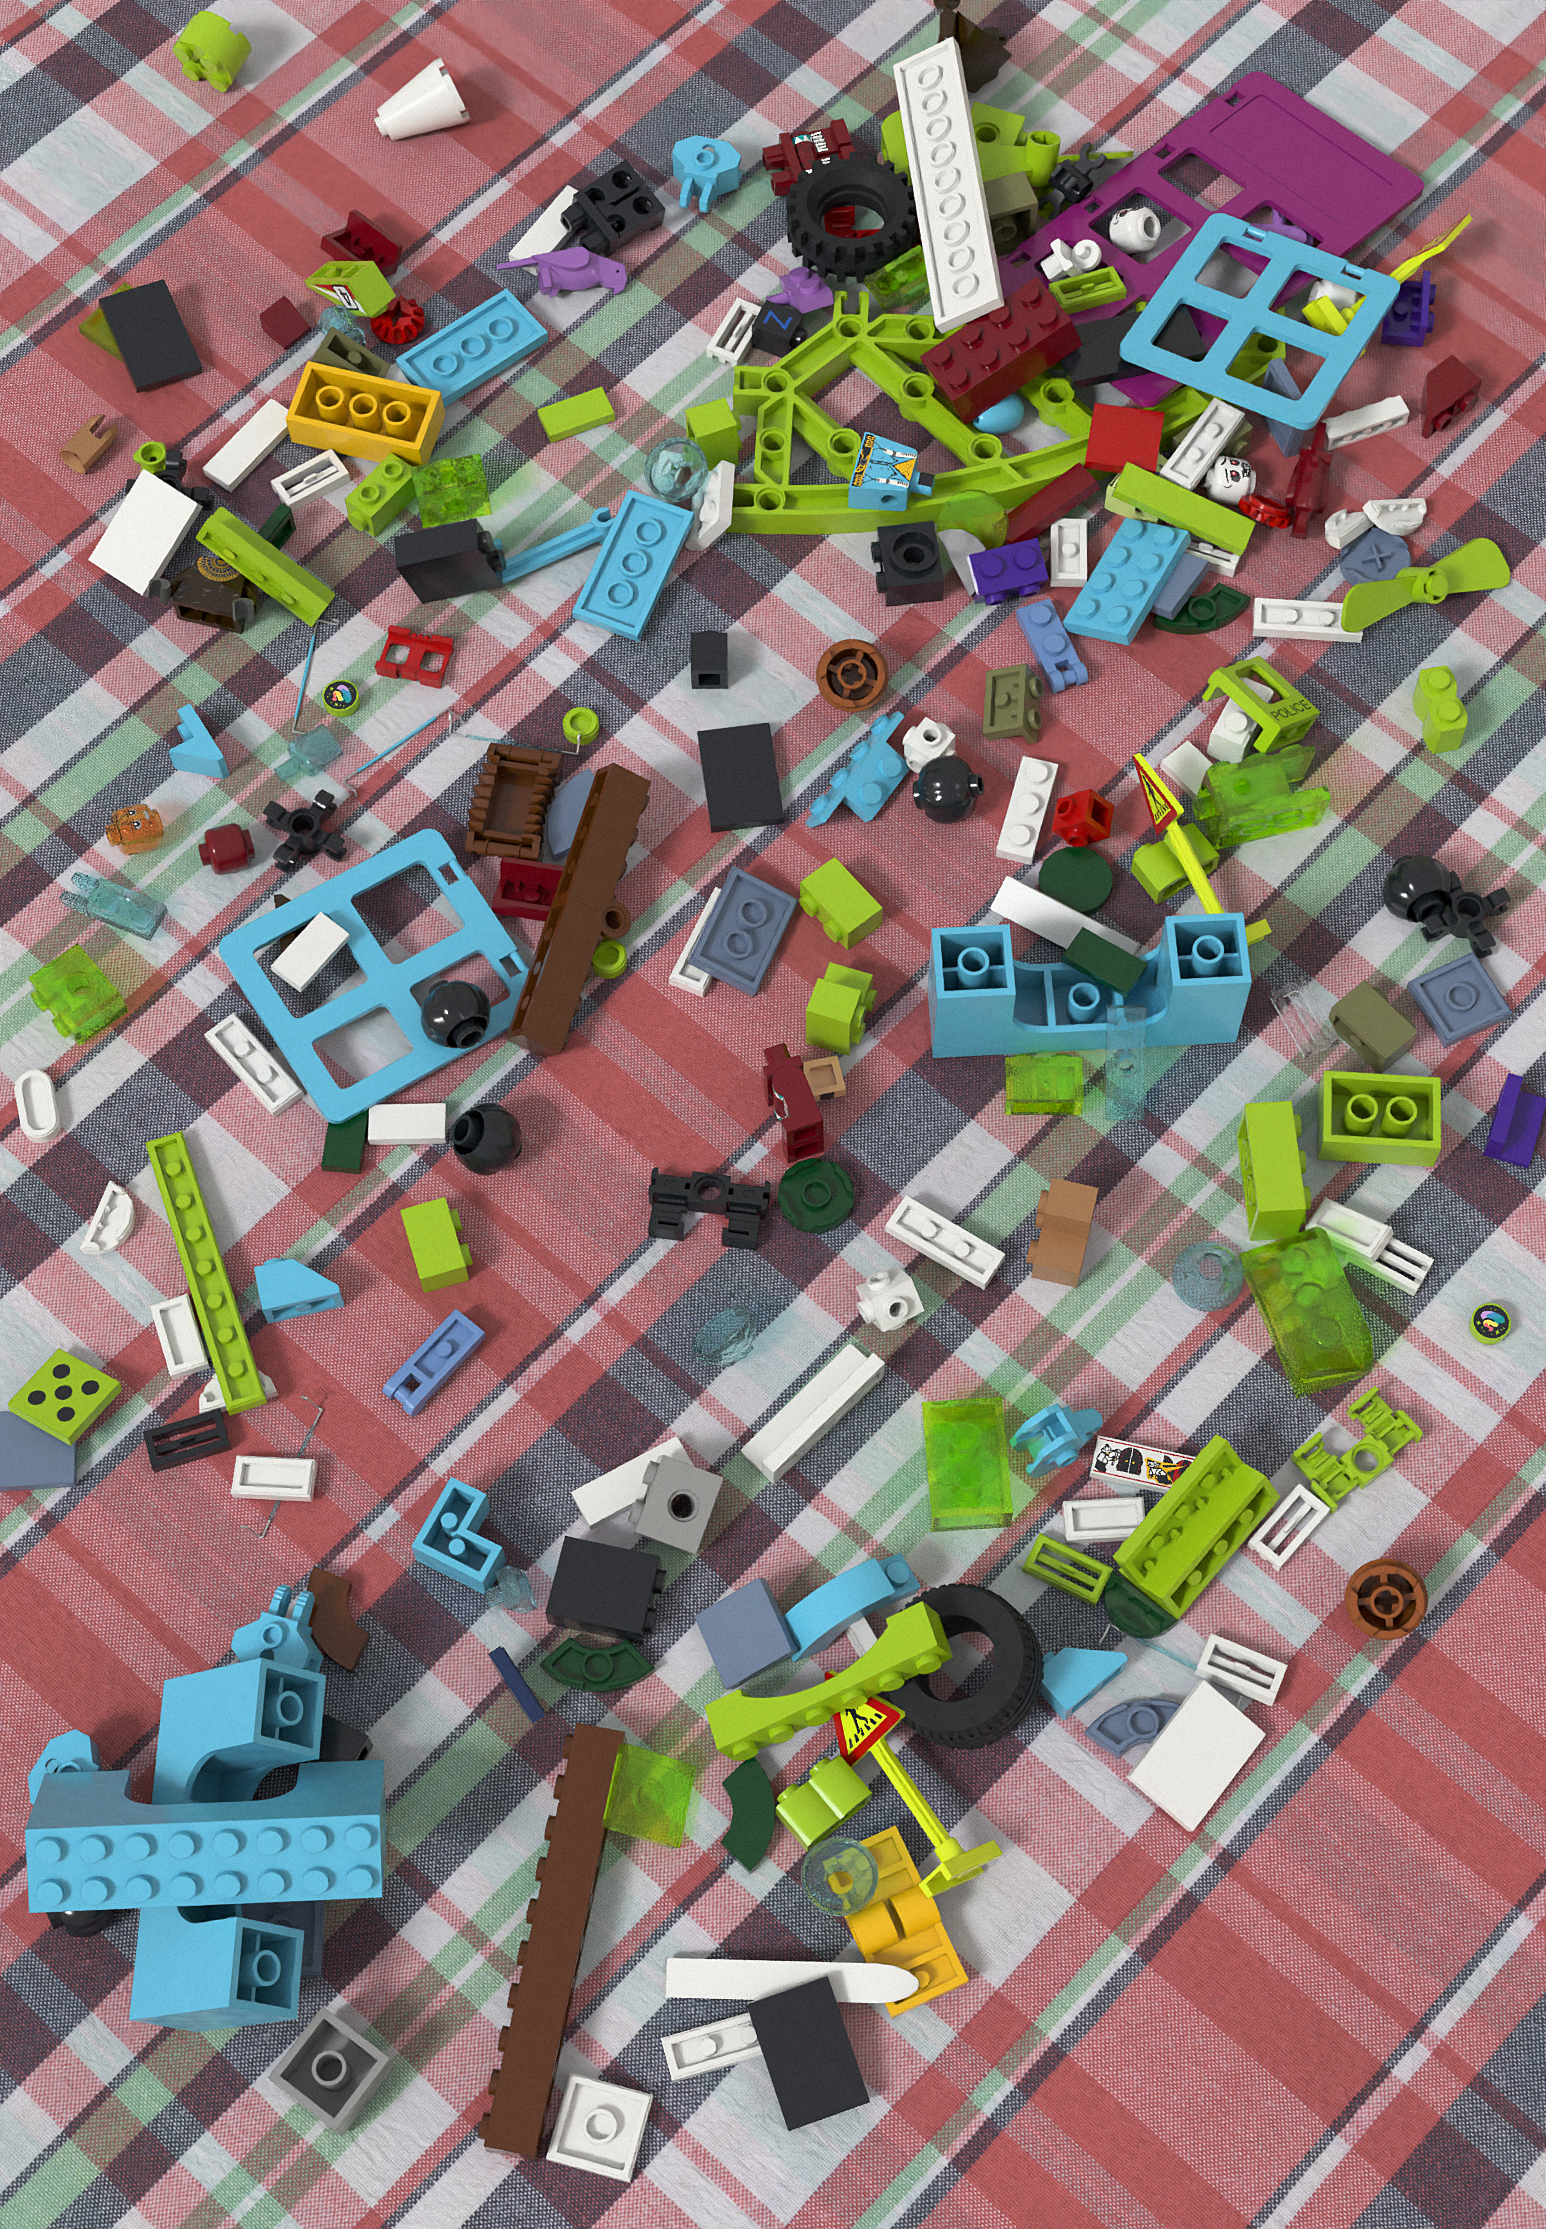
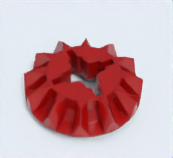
[370,294,425,344]
[1238,493,1293,529]

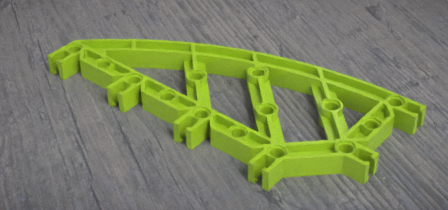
[725,291,1286,535]

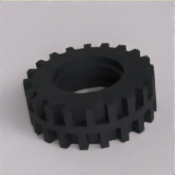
[787,152,917,284]

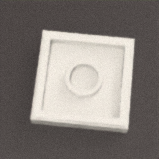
[546,2072,654,2183]

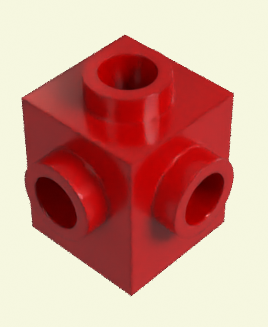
[1052,789,1115,847]

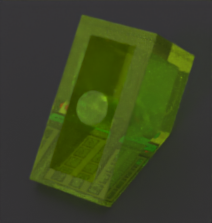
[863,244,930,309]

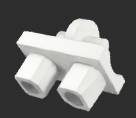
[1040,238,1102,286]

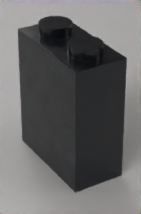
[395,518,506,604]
[545,1536,667,1645]

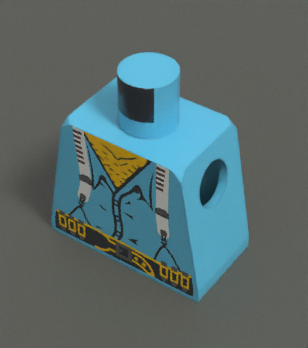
[848,432,935,511]

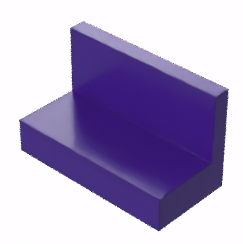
[1483,1073,1546,1169]

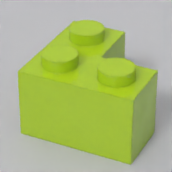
[806,962,878,1056]

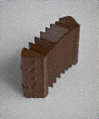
[465,742,563,862]

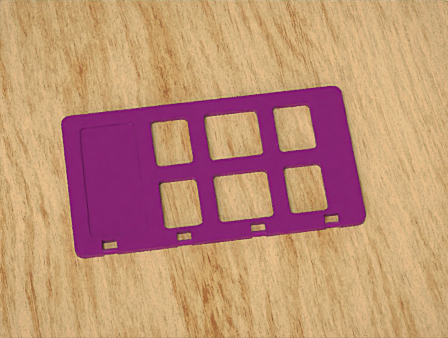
[997,71,1424,407]

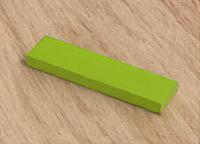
[1112,462,1256,556]

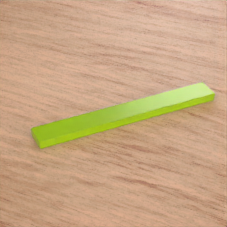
[145,1131,268,1416]

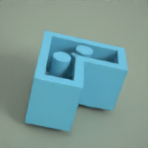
[411,1477,506,1596]

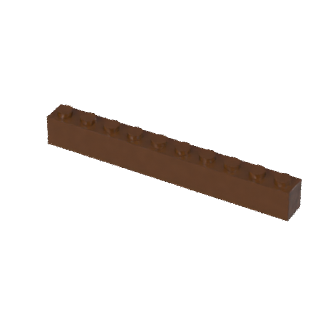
[479,1723,627,2162]

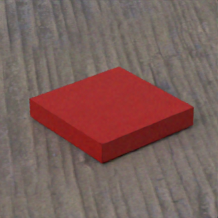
[1084,403,1165,474]

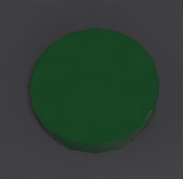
[1038,847,1113,916]
[778,1158,854,1234]

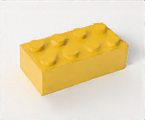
[285,361,445,473]

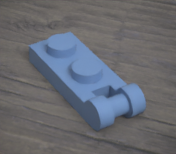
[1016,598,1088,694]
[382,1309,486,1417]

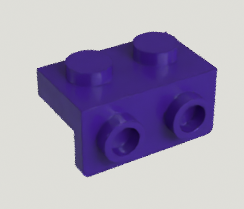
[1381,270,1436,347]
[967,538,1049,606]

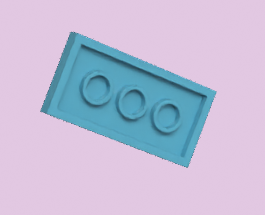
[395,288,549,408]
[572,489,695,642]
[1063,518,1191,646]

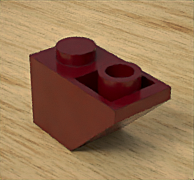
[1421,355,1482,439]

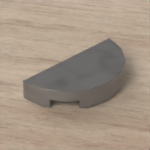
[937,529,986,597]

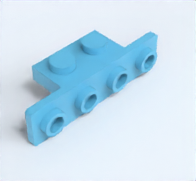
[805,711,910,828]

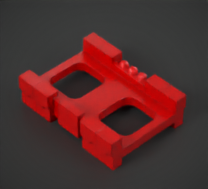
[375,625,455,689]

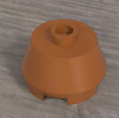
[816,639,889,712]
[1345,1558,1428,1640]

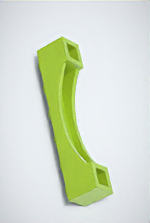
[704,1601,953,1761]

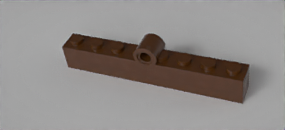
[505,763,651,1058]

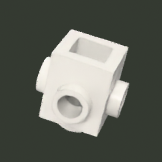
[902,717,957,774]
[856,1265,925,1333]

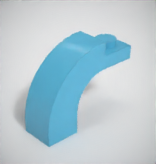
[783,1553,921,1662]

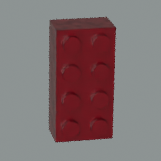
[920,277,1083,425]

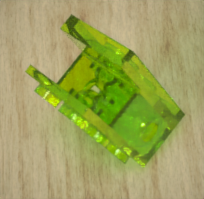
[1192,744,1331,850]

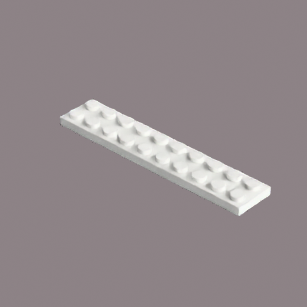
[893,36,1005,334]

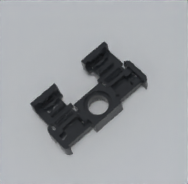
[648,1167,771,1250]

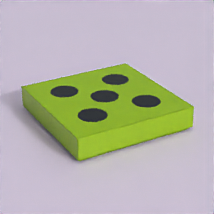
[7,1348,122,1446]

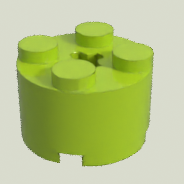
[172,10,252,92]

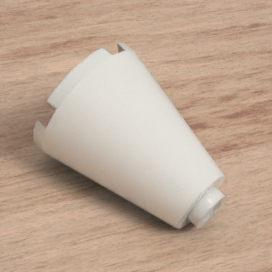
[374,57,471,141]

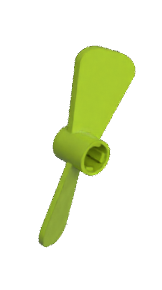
[976,130,1134,187]
[1341,538,1510,633]

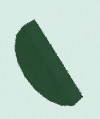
[1103,1571,1178,1639]

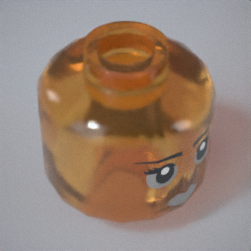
[105,804,164,856]

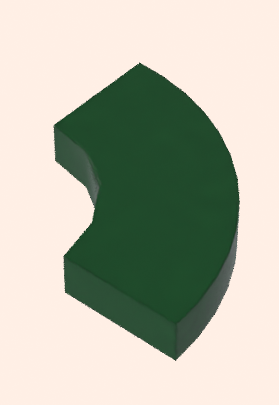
[1153,583,1251,635]
[540,1637,656,1693]
[721,1757,775,1874]

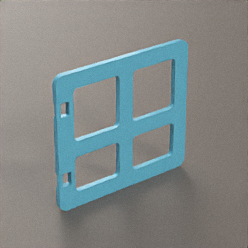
[1119,213,1400,430]
[219,829,529,1124]

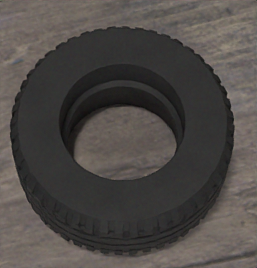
[884,1583,1044,1750]

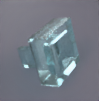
[484,1565,538,1614]

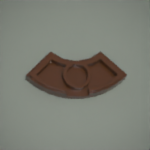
[307,1566,371,1674]

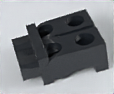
[560,159,666,257]

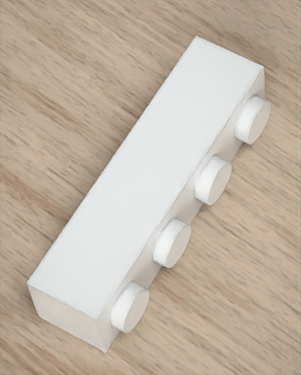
[1322,395,1409,451]

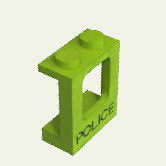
[1202,656,1321,755]

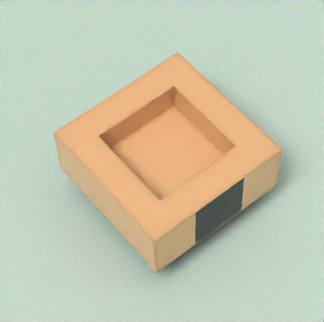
[803,1055,846,1102]

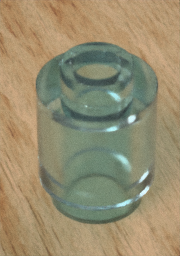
[318,305,366,347]

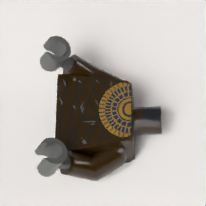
[147,556,262,634]

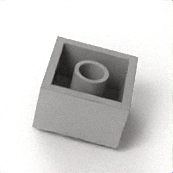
[268,2006,396,2137]

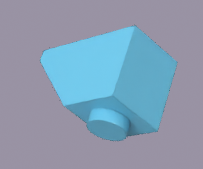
[254,1258,345,1324]
[1039,1647,1129,1721]

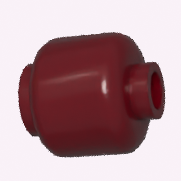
[198,823,255,875]

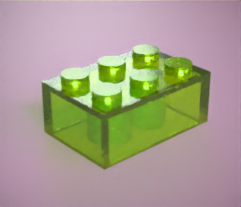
[920,1397,1013,1532]

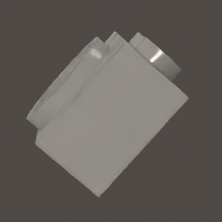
[628,1455,724,1555]

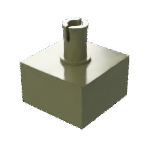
[983,171,1038,257]

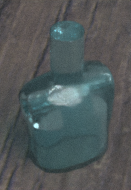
[273,724,343,781]

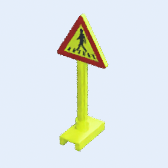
[1301,213,1473,357]
[1132,753,1272,947]
[824,1670,1003,1899]

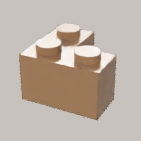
[1026,1178,1099,1288]

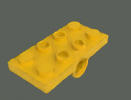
[819,1825,969,2019]

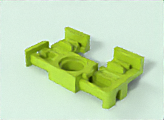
[1290,1386,1423,1514]

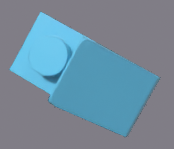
[169,703,230,779]

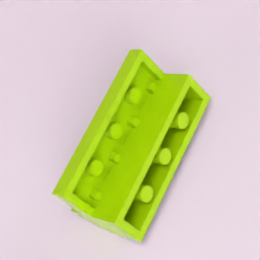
[1112,1434,1281,1619]

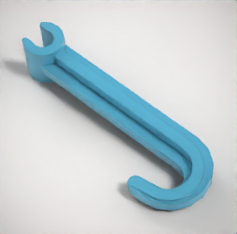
[493,507,615,583]

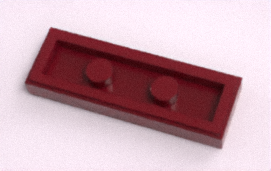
[993,462,1100,545]

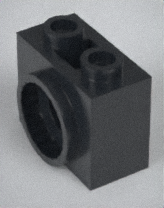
[871,521,944,607]

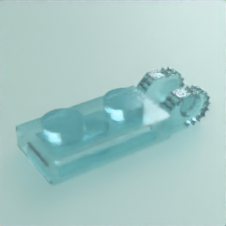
[59,872,168,941]

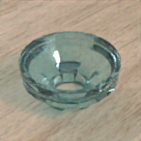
[644,437,708,502]
[1172,1241,1244,1312]
[691,1305,756,1367]
[801,1837,879,1916]

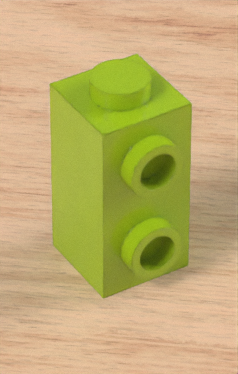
[345,453,421,537]

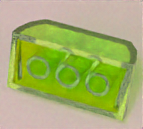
[1237,1226,1374,1399]

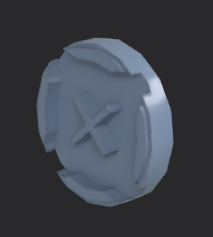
[1339,528,1412,586]

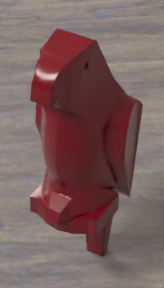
[1285,422,1332,540]

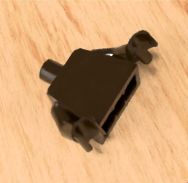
[933,0,1012,94]

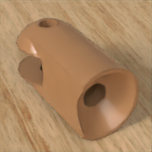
[59,414,118,474]

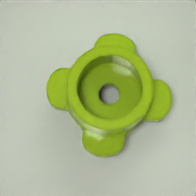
[133,441,167,475]

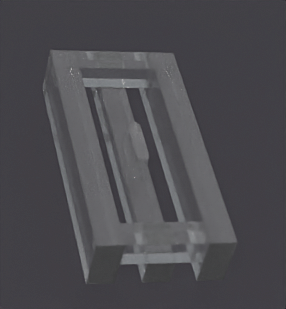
[1269,976,1340,1059]

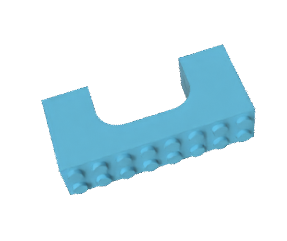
[927,912,1252,1058]
[129,1658,326,2032]
[25,1760,387,1913]

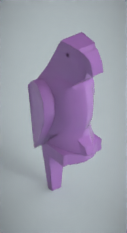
[496,246,627,298]

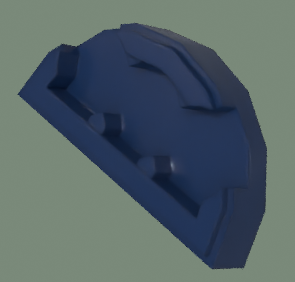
[488,1646,546,1723]

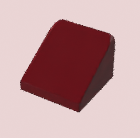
[260,296,311,350]

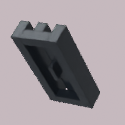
[143,1409,232,1473]

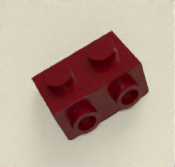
[320,209,403,278]
[492,857,564,922]

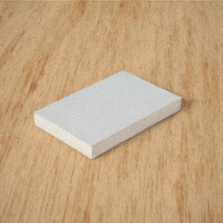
[88,469,203,598]
[1126,1680,1266,1832]

